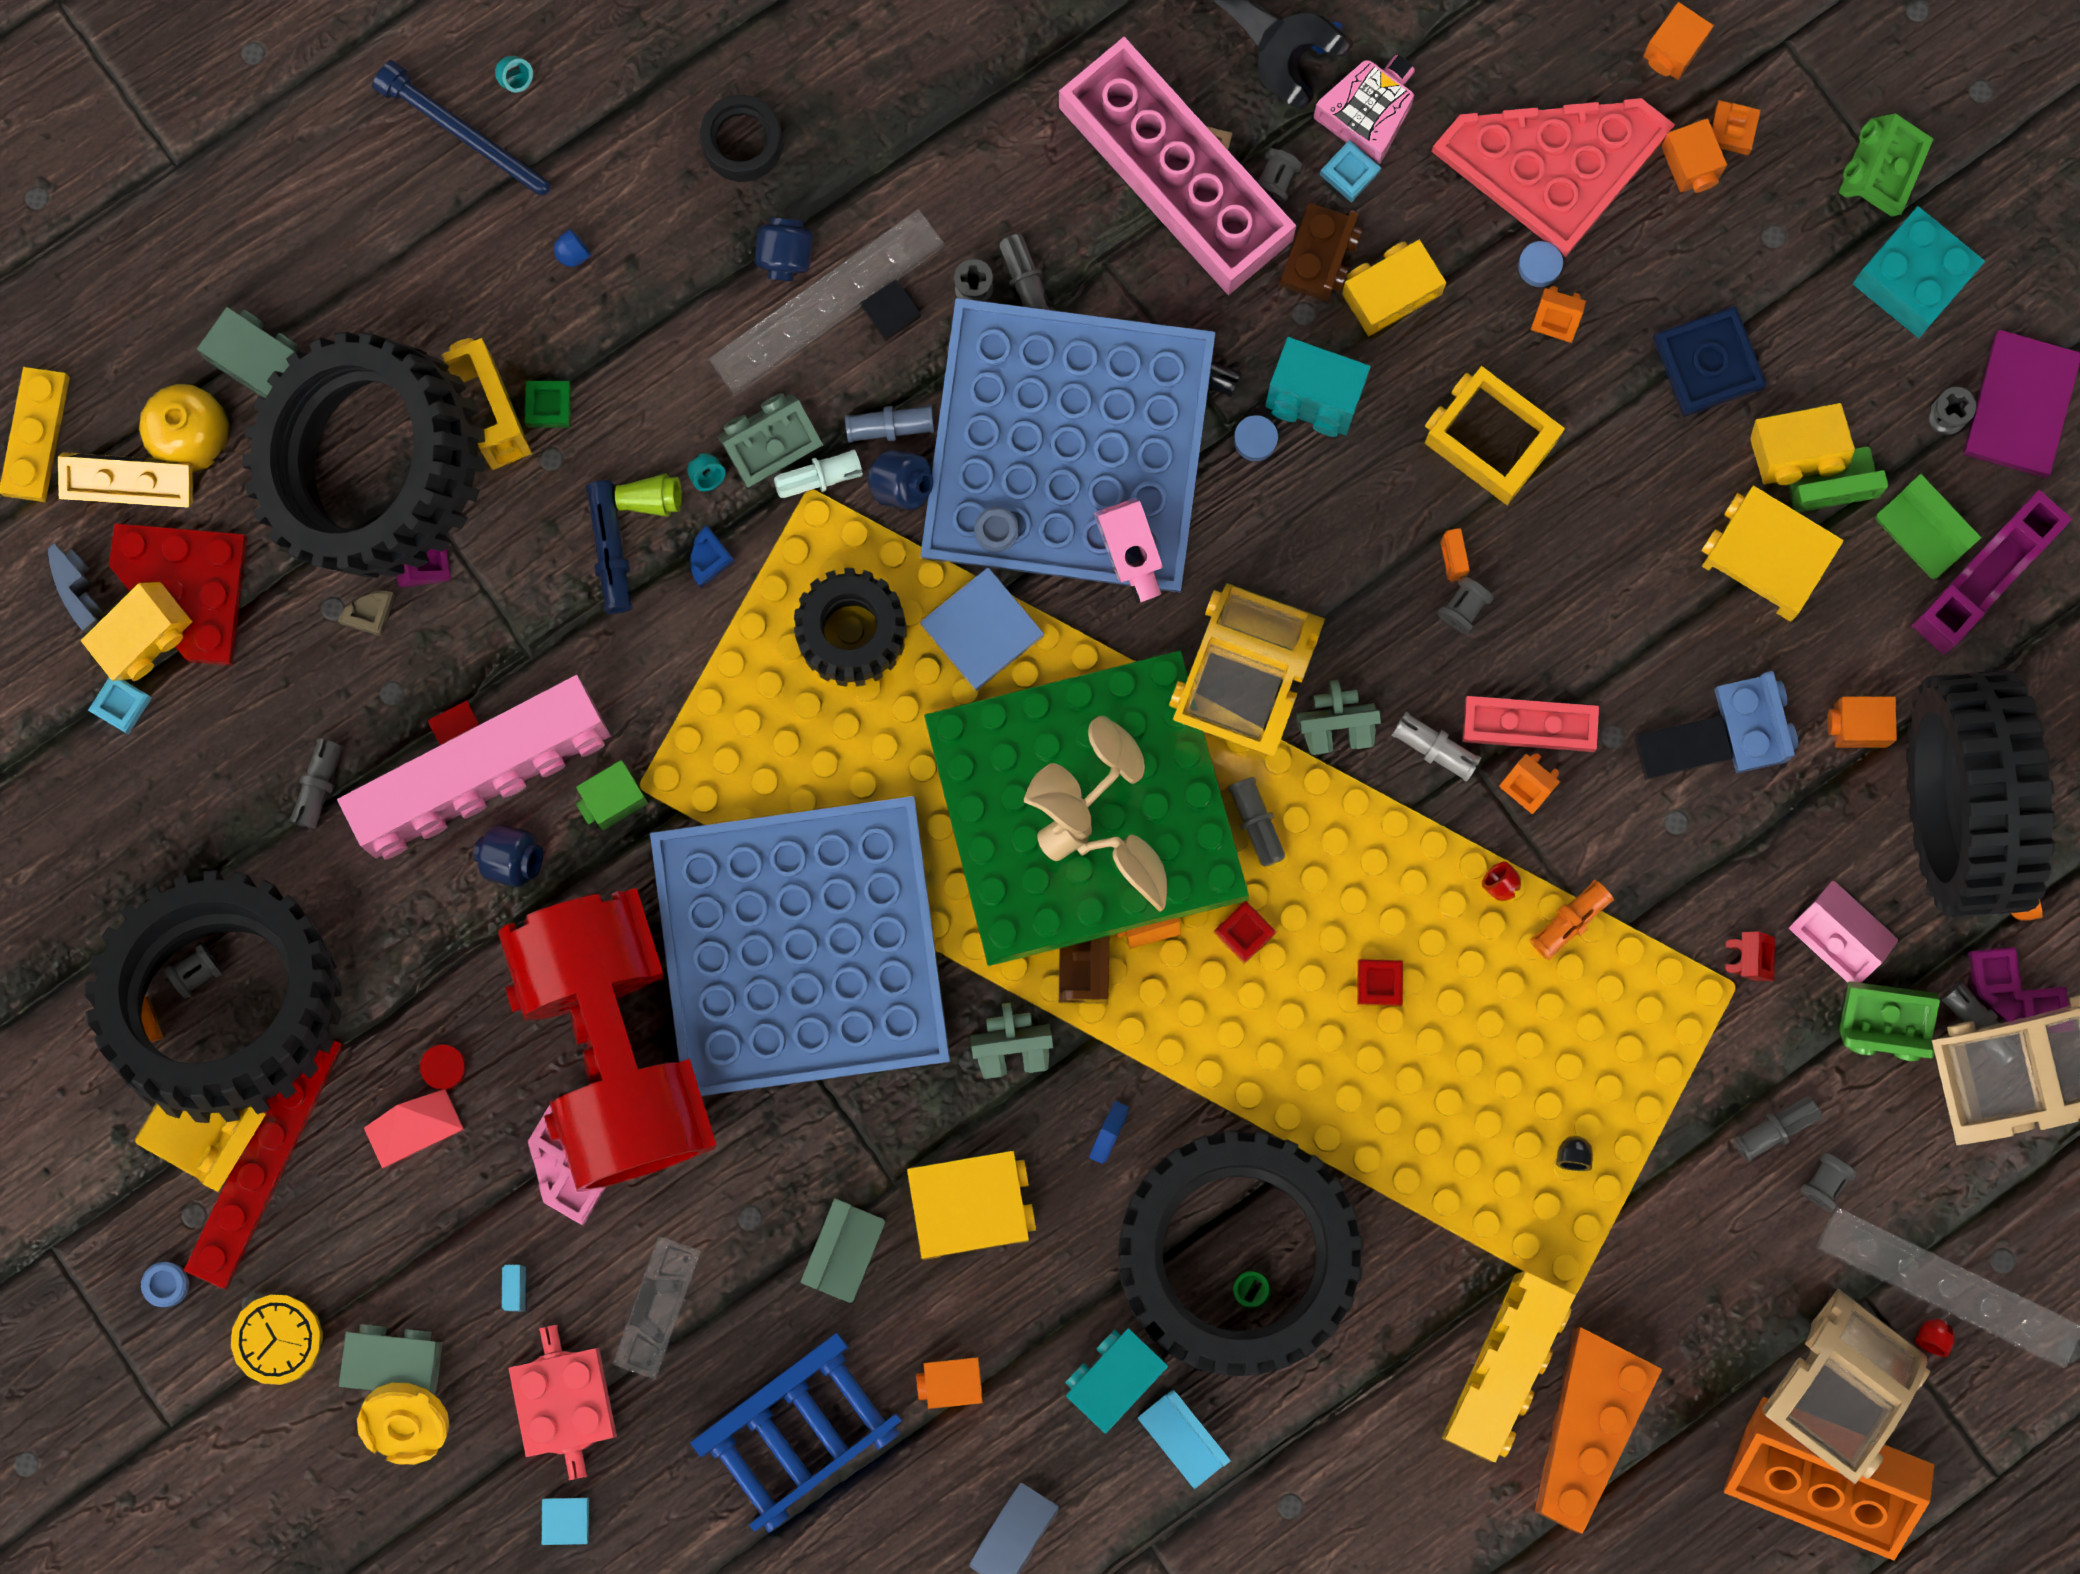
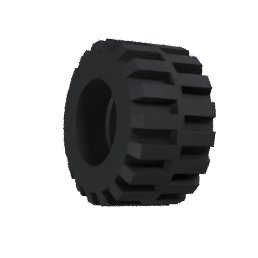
[794,568,907,687]

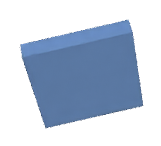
[920,568,1044,691]

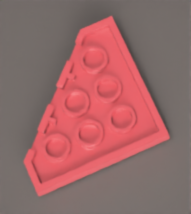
[1431,98,1675,258]

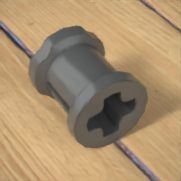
[1256,148,1302,205]
[954,259,994,302]
[1928,387,1976,435]
[1437,577,1494,635]
[164,942,224,1000]
[1799,1153,1858,1213]

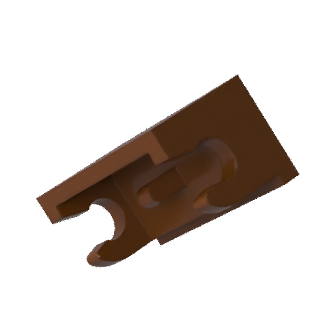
[1059,936,1109,1004]

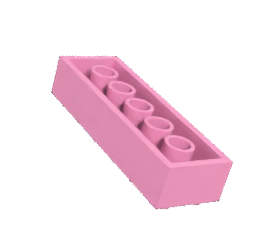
[1059,37,1296,296]
[337,675,611,860]

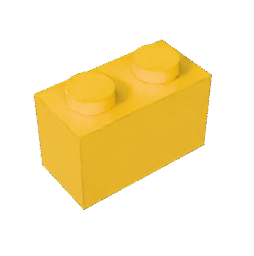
[1342,239,1446,337]
[1750,403,1855,485]
[80,582,192,681]

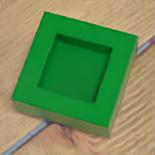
[525,381,571,428]

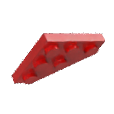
[109,523,248,666]

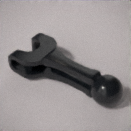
[1213,0,1353,109]

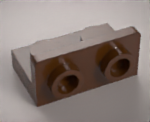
[1280,202,1363,302]

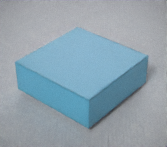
[1320,140,1381,203]
[88,678,152,735]
[502,1265,526,1312]
[542,1498,589,1545]

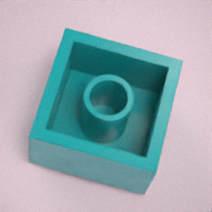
[1852,206,1985,339]
[1265,337,1371,437]
[1065,1328,1168,1434]

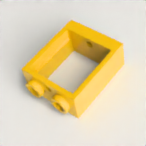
[1425,366,1565,506]

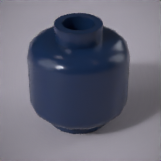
[755,217,813,281]
[868,450,933,510]
[473,825,543,887]

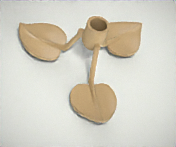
[1024,716,1167,912]

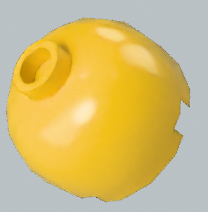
[139,384,230,473]

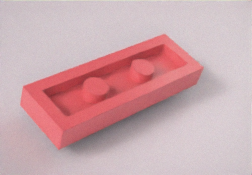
[1462,696,1599,752]

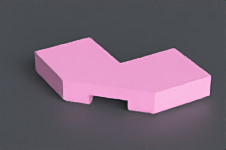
[528,1105,606,1226]

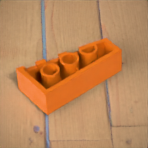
[1535,1327,1662,1534]

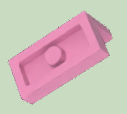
[1789,881,1898,983]

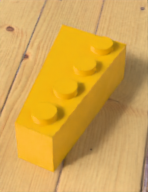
[1441,1271,1576,1462]

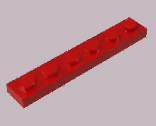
[183,1040,344,1290]

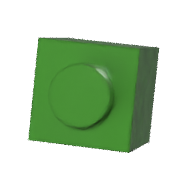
[575,760,649,831]

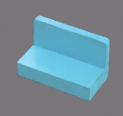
[1137,1389,1231,1489]

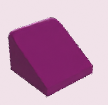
[397,548,451,587]

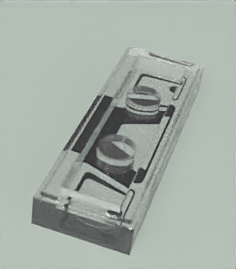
[613,1236,702,1380]

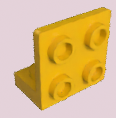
[135,1103,266,1192]

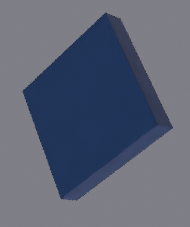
[1653,306,1767,417]

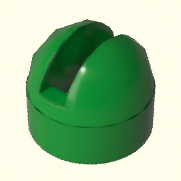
[1233,1271,1271,1309]

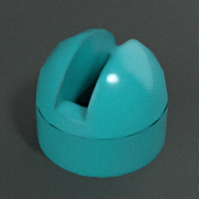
[495,56,533,93]
[687,453,726,491]

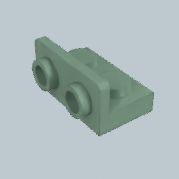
[717,393,823,488]

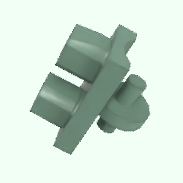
[1296,680,1381,755]
[970,1002,1053,1079]

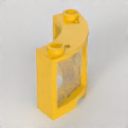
[1169,583,1325,757]

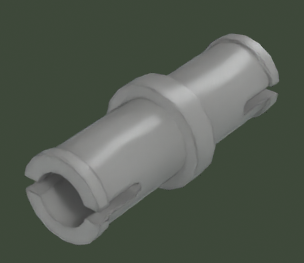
[1391,712,1481,782]

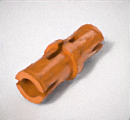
[1530,879,1614,961]

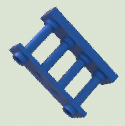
[690,1333,903,1533]

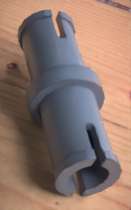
[845,405,935,443]

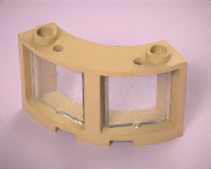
[1932,995,2080,1145]
[1762,1289,1930,1484]

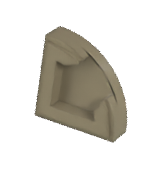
[338,591,395,636]

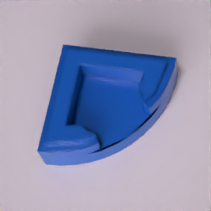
[690,526,735,588]
[1089,1101,1129,1164]

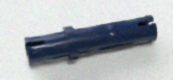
[585,480,633,614]

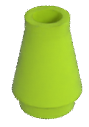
[615,473,682,517]

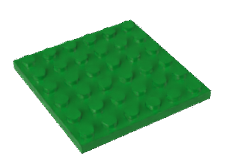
[924,651,1249,966]

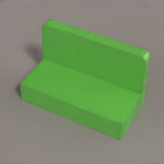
[1788,447,1888,512]
[1875,474,1981,580]

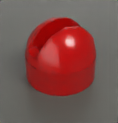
[1482,861,1521,901]
[1914,1318,1955,1357]

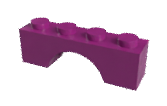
[1911,490,2072,655]

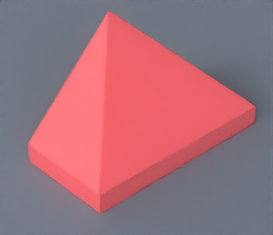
[364,1090,464,1169]

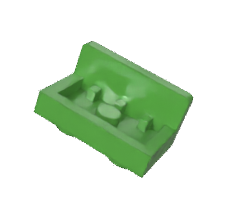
[1839,981,1940,1061]

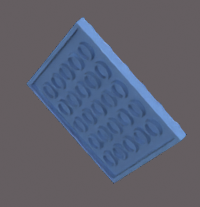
[920,298,1215,593]
[650,796,950,1096]

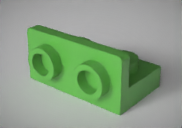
[1839,113,1933,216]

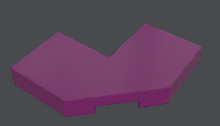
[1968,947,2072,1034]

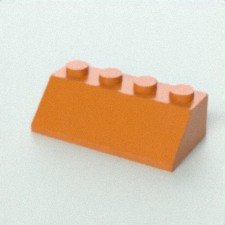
[1724,1397,1935,1561]

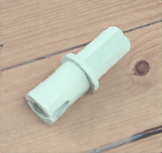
[774,449,863,498]

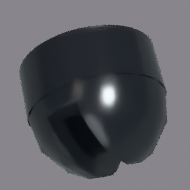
[1556,1136,1593,1171]

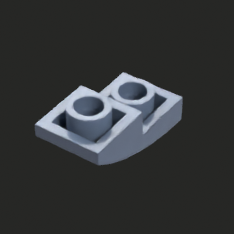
[48,543,103,634]
[969,1483,1059,1574]

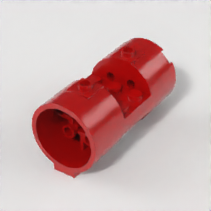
[498,888,717,1192]

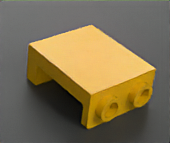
[441,338,532,470]
[1701,485,1844,622]
[907,1151,1036,1260]

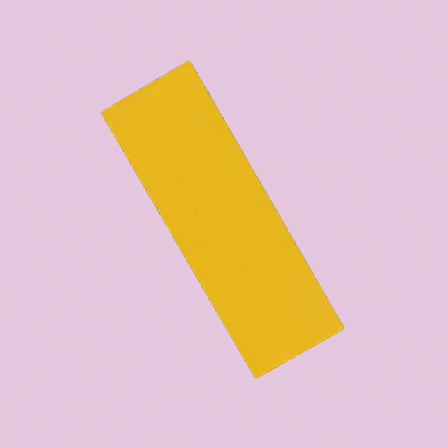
[640,489,1735,1294]

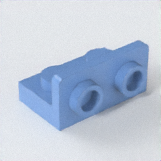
[1714,671,1798,774]

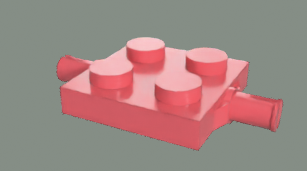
[508,1325,617,1481]

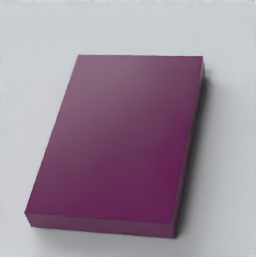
[1962,329,2080,478]

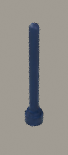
[372,60,550,196]

